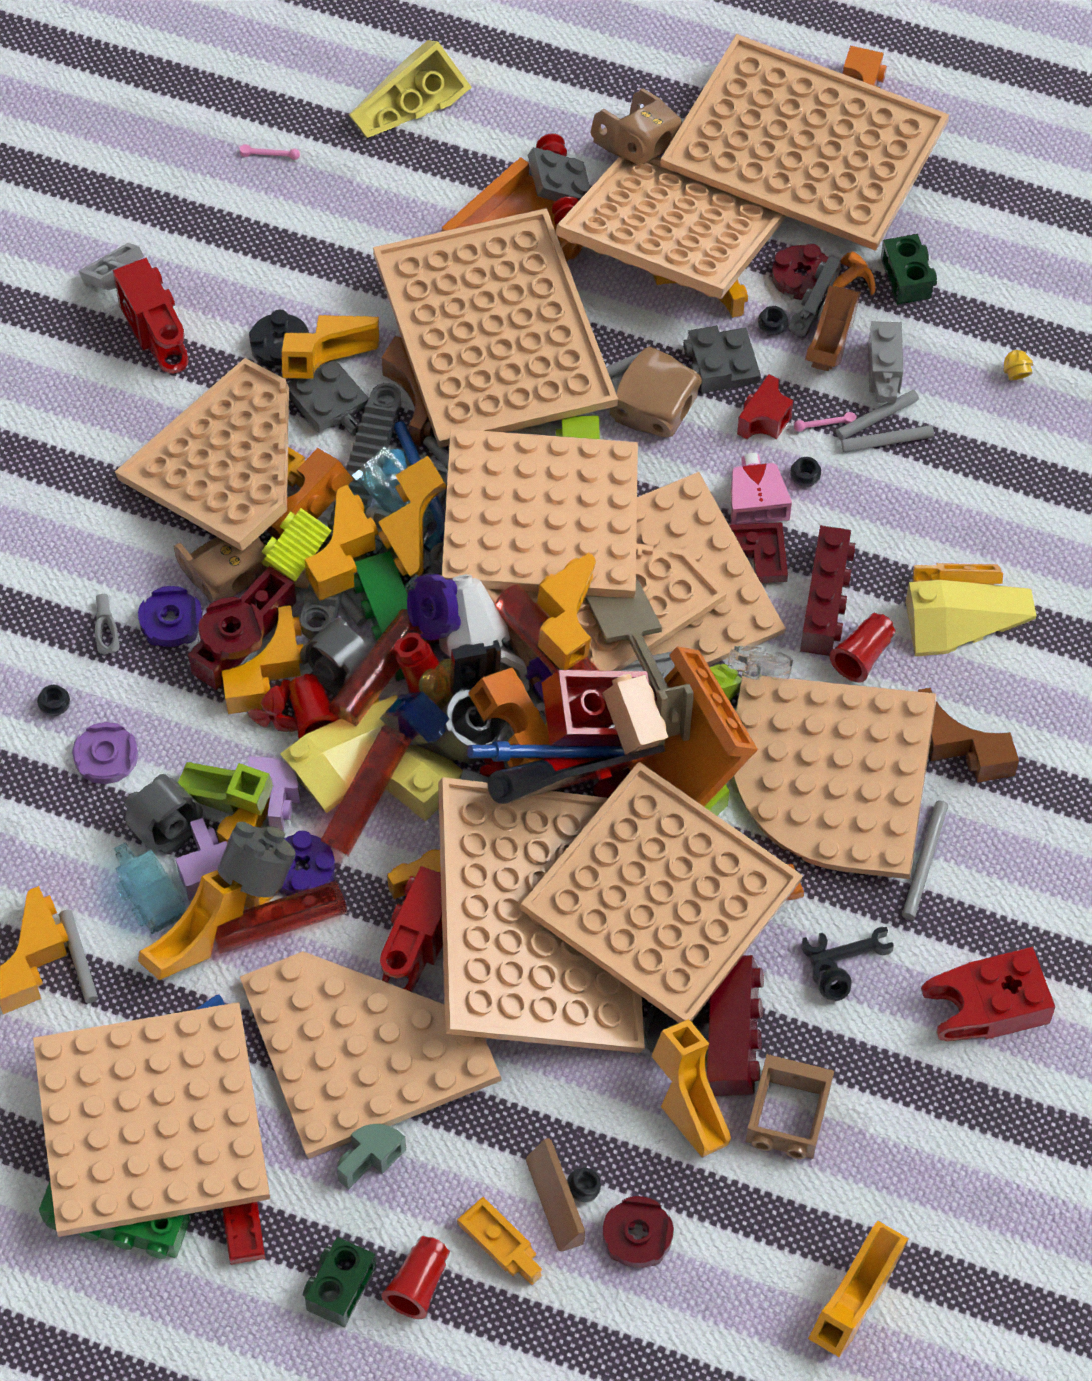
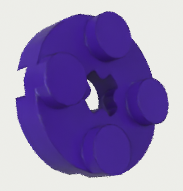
[407,574,461,640]
[138,586,203,647]
[280,830,336,898]

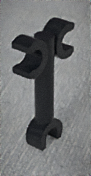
[801,927,894,985]

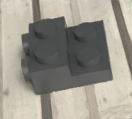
[683,325,761,393]

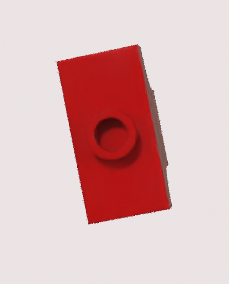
[737,374,794,440]

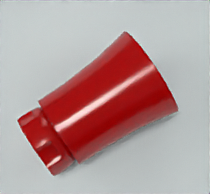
[829,612,896,683]
[394,633,450,703]
[289,674,339,739]
[381,1236,450,1319]

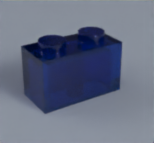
[380,691,450,745]

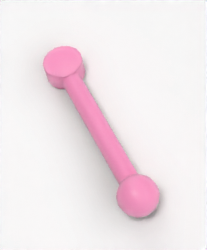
[240,144,300,160]
[794,412,856,432]

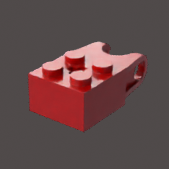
[113,258,189,373]
[380,866,443,992]
[921,947,1056,1041]

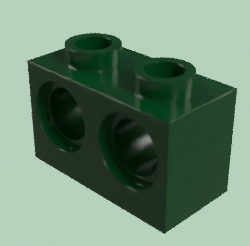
[881,234,937,305]
[302,1237,377,1328]

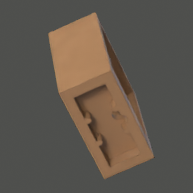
[746,1054,834,1159]

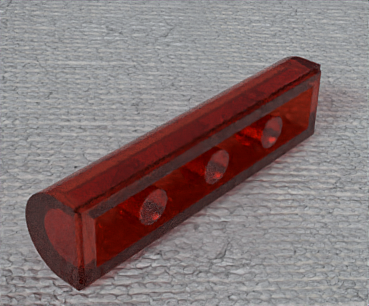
[495,584,600,673]
[329,609,423,726]
[321,725,412,857]
[214,880,348,954]

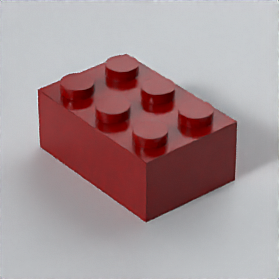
[541,670,649,746]

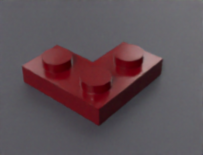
[729,522,788,583]

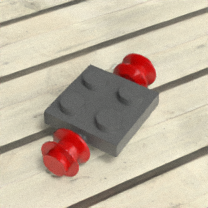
[528,133,590,225]

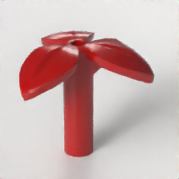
[248,680,297,732]

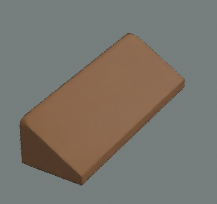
[526,1138,585,1252]

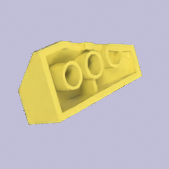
[349,40,472,138]
[905,580,1037,656]
[280,695,414,813]
[365,738,463,822]

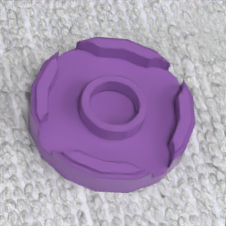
[72,722,139,784]

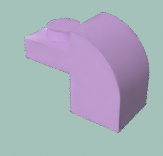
[248,756,301,832]
[175,818,227,901]

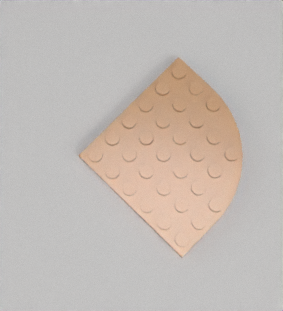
[734,674,937,879]

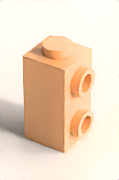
[603,674,668,755]

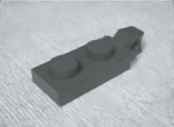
[788,255,841,338]

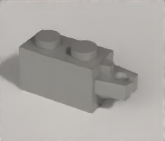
[868,321,903,403]

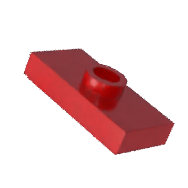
[222,1202,266,1265]

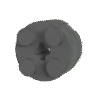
[300,618,375,696]
[433,690,509,764]
[125,774,203,854]
[217,822,296,897]

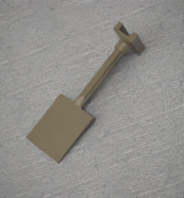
[585,577,694,746]

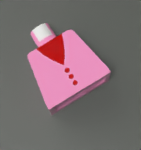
[731,453,792,524]

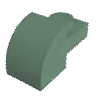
[337,1124,406,1190]

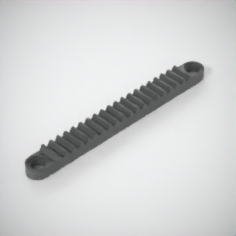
[300,383,401,639]

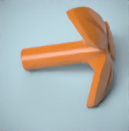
[833,251,875,295]

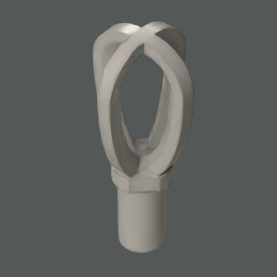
[95,594,120,655]

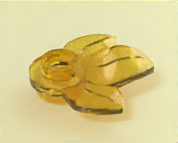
[419,659,452,722]

